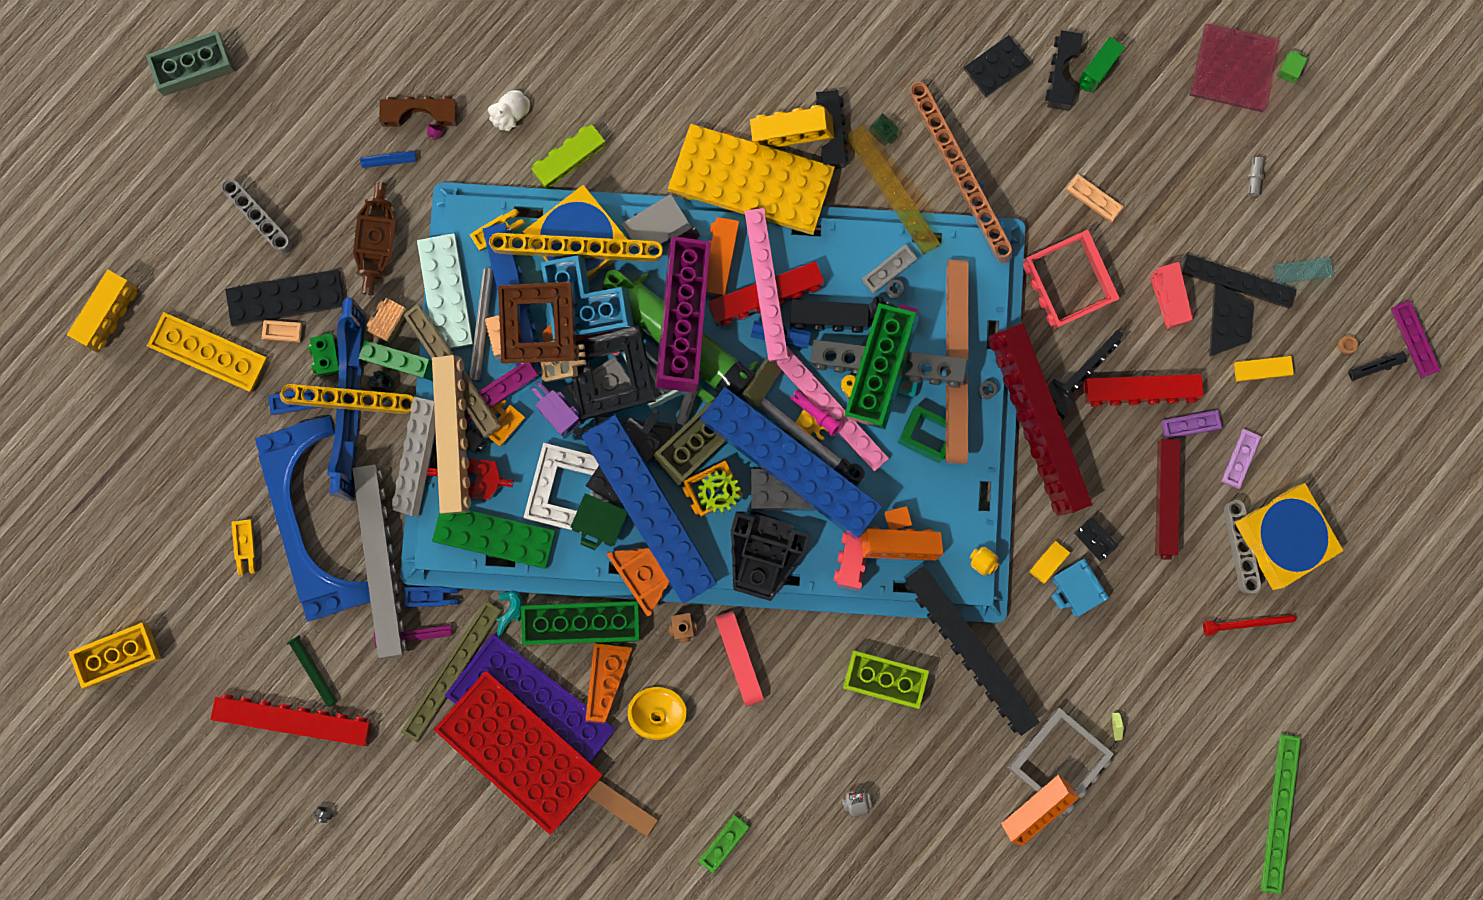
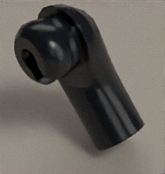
[868,296,884,324]

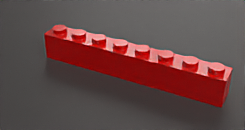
[210,694,372,746]

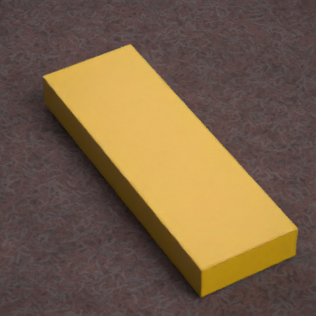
[1233,356,1294,382]

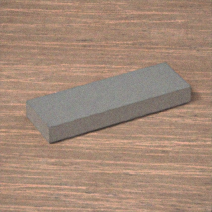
[861,244,918,295]

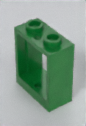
[1078,37,1125,94]
[897,405,946,463]

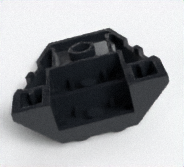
[730,511,811,601]

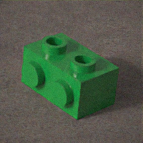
[308,333,339,378]

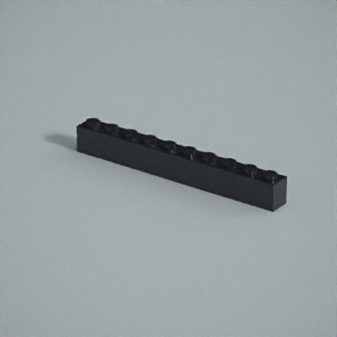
[903,563,1040,736]

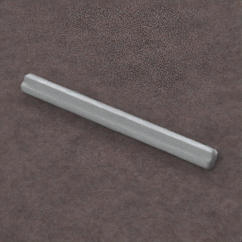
[469,268,493,381]

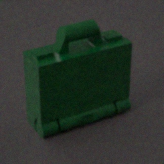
[570,493,628,551]

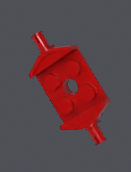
[427,458,514,500]

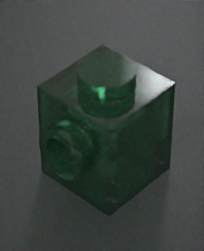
[869,113,899,147]

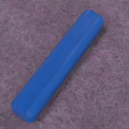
[360,151,416,168]

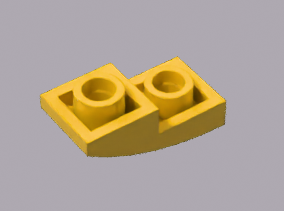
[1029,541,1070,584]

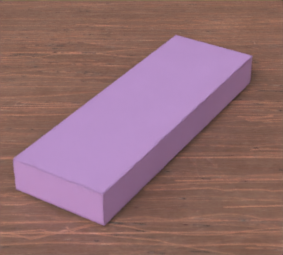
[1221,429,1261,489]

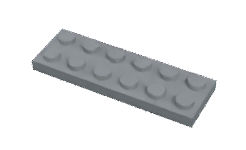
[392,397,436,517]

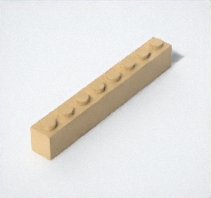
[432,355,471,514]

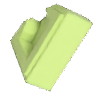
[1112,713,1124,741]

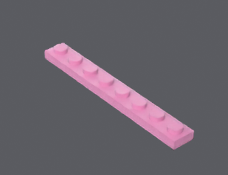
[745,208,788,362]
[775,346,889,472]

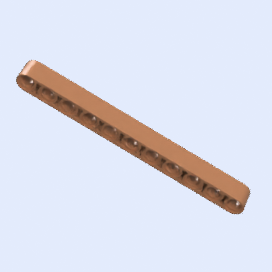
[911,82,1012,263]
[946,260,968,464]

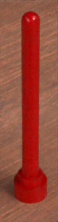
[1203,615,1296,637]

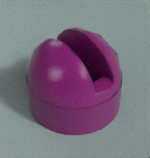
[427,124,443,140]

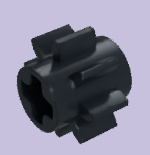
[368,371,392,393]

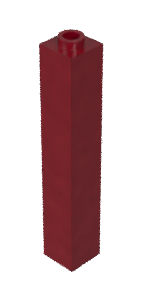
[1155,439,1180,560]

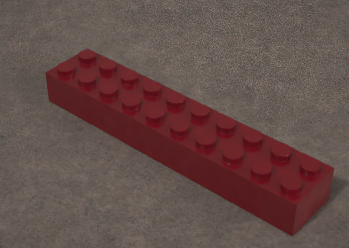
[989,323,1093,516]

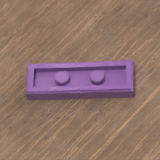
[1161,410,1222,439]

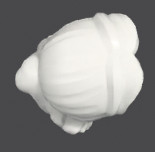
[488,90,530,131]

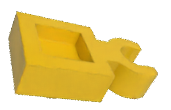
[795,409,829,441]

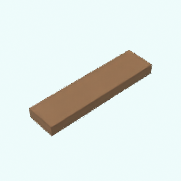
[586,780,658,837]

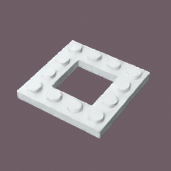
[523,443,609,533]

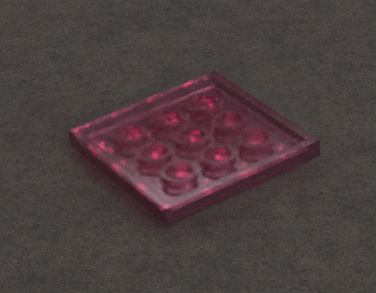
[1189,23,1279,112]

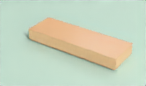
[1066,174,1123,223]

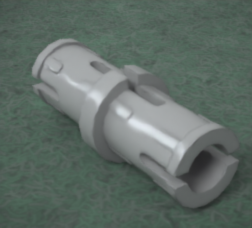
[1248,157,1265,197]

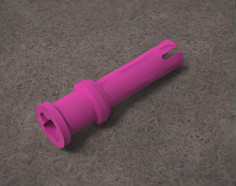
[791,390,843,437]

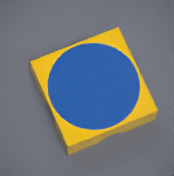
[522,185,632,282]
[1234,483,1343,590]

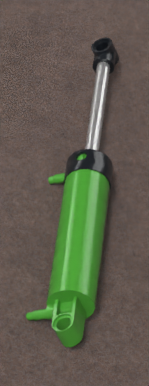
[602,270,865,487]

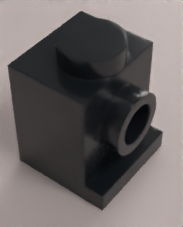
[465,423,487,455]

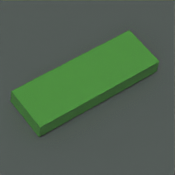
[698,814,750,874]

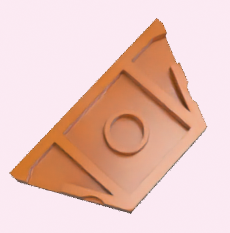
[606,547,669,617]

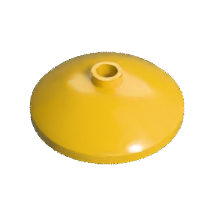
[628,687,686,740]

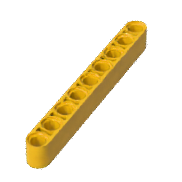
[489,233,663,262]

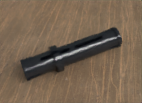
[1348,351,1407,381]

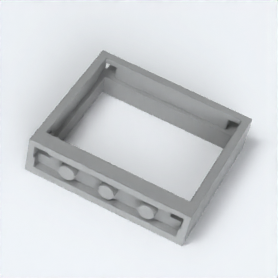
[1007,708,1114,814]

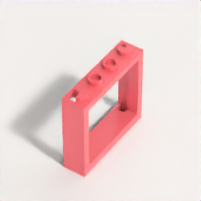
[1022,230,1120,328]

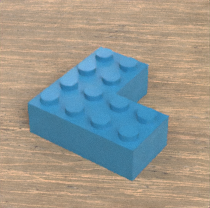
[541,255,634,340]

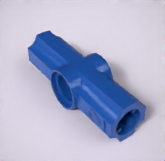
[751,320,811,349]

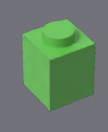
[1277,51,1307,84]

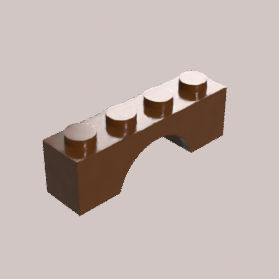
[379,96,457,127]

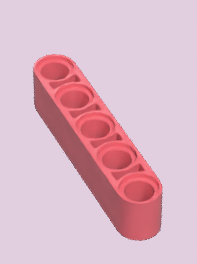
[715,610,764,707]

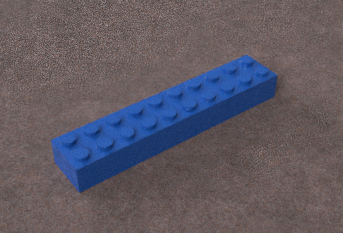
[700,387,882,540]
[582,413,717,604]

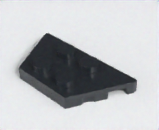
[1209,283,1253,356]

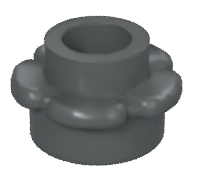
[313,806,332,823]

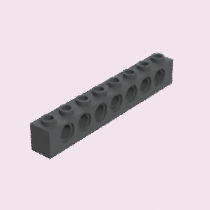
[810,340,969,388]

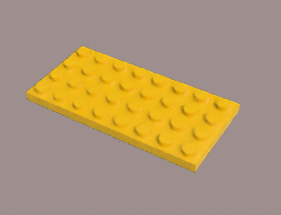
[668,124,835,235]

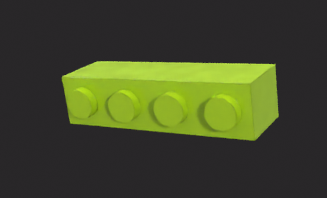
[531,124,606,189]

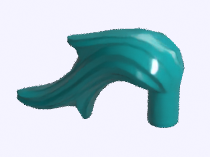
[496,590,522,639]

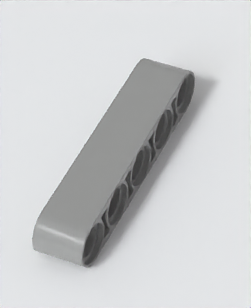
[222,179,292,254]
[1224,500,1261,595]

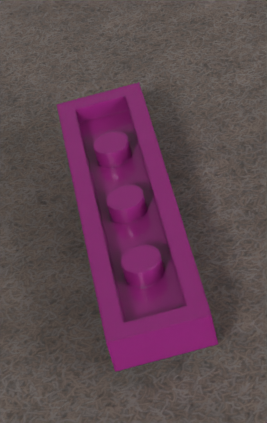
[1391,301,1440,378]

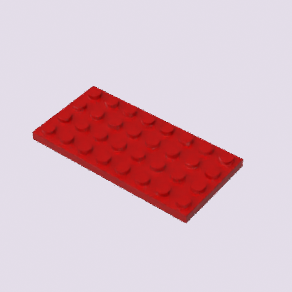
[433,671,603,835]

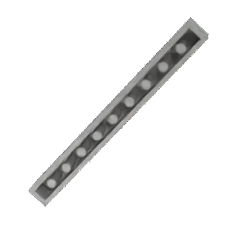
[352,464,407,660]

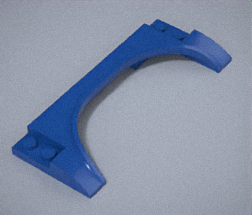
[327,297,366,501]
[255,416,371,622]

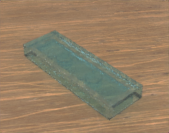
[1273,257,1333,284]

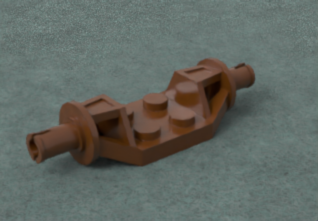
[353,182,396,295]

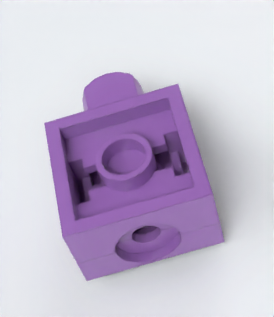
[530,381,581,439]

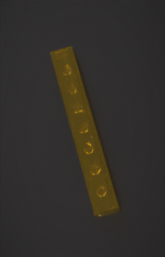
[846,126,940,255]

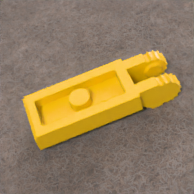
[469,209,525,252]
[231,519,256,575]

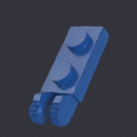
[404,587,459,607]

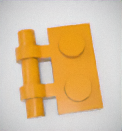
[475,400,525,448]

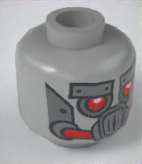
[843,789,872,817]

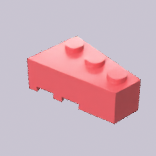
[1150,262,1194,330]
[833,531,866,591]

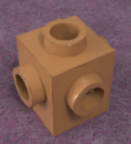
[669,613,697,643]

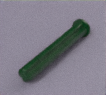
[286,635,337,707]

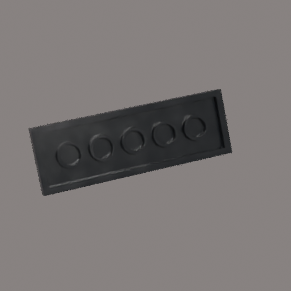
[225,269,344,327]

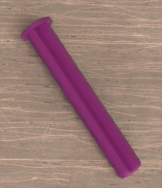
[374,625,453,648]

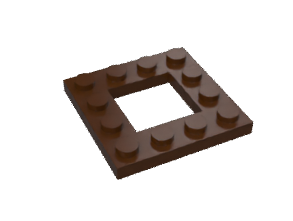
[498,282,577,364]

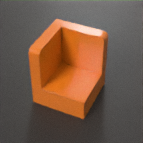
[885,506,912,530]

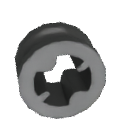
[886,280,904,298]
[978,381,997,400]

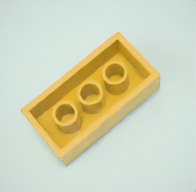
[750,105,835,148]
[67,269,138,353]
[69,623,162,689]

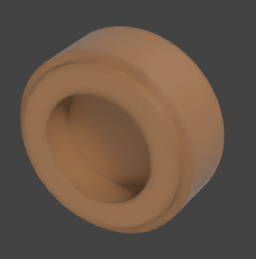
[1337,335,1358,355]

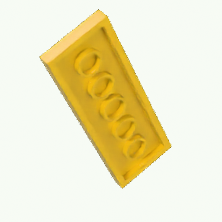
[147,312,268,393]

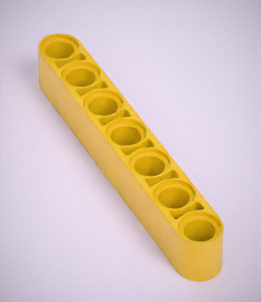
[280,384,414,414]

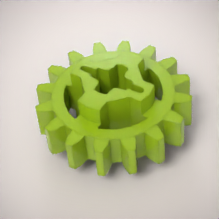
[698,471,741,514]

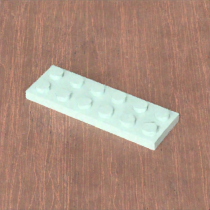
[417,233,474,349]

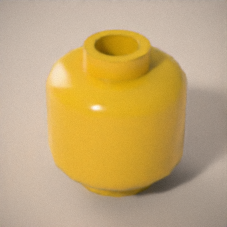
[970,547,1000,576]

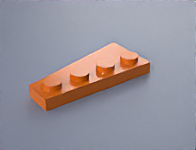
[585,643,632,724]

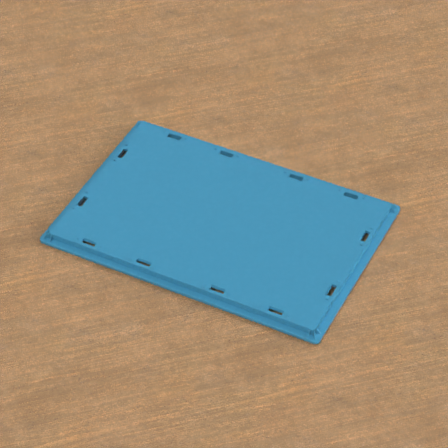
[400,182,1025,623]

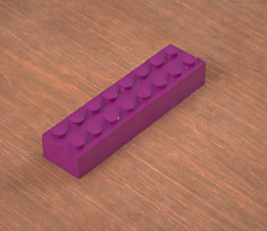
[655,236,710,393]

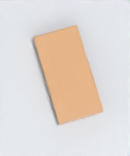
[262,320,303,343]

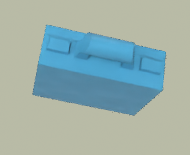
[1051,558,1109,617]

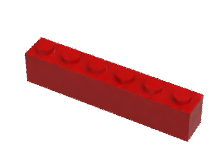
[708,261,824,327]
[1084,374,1203,407]

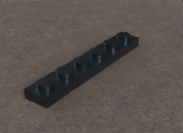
[1181,254,1296,309]

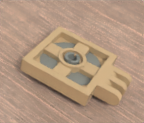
[541,340,586,382]

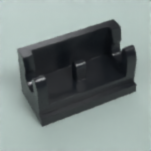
[1074,517,1118,562]

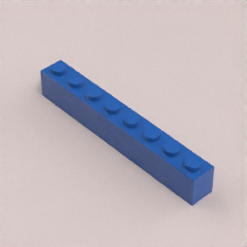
[482,223,542,375]

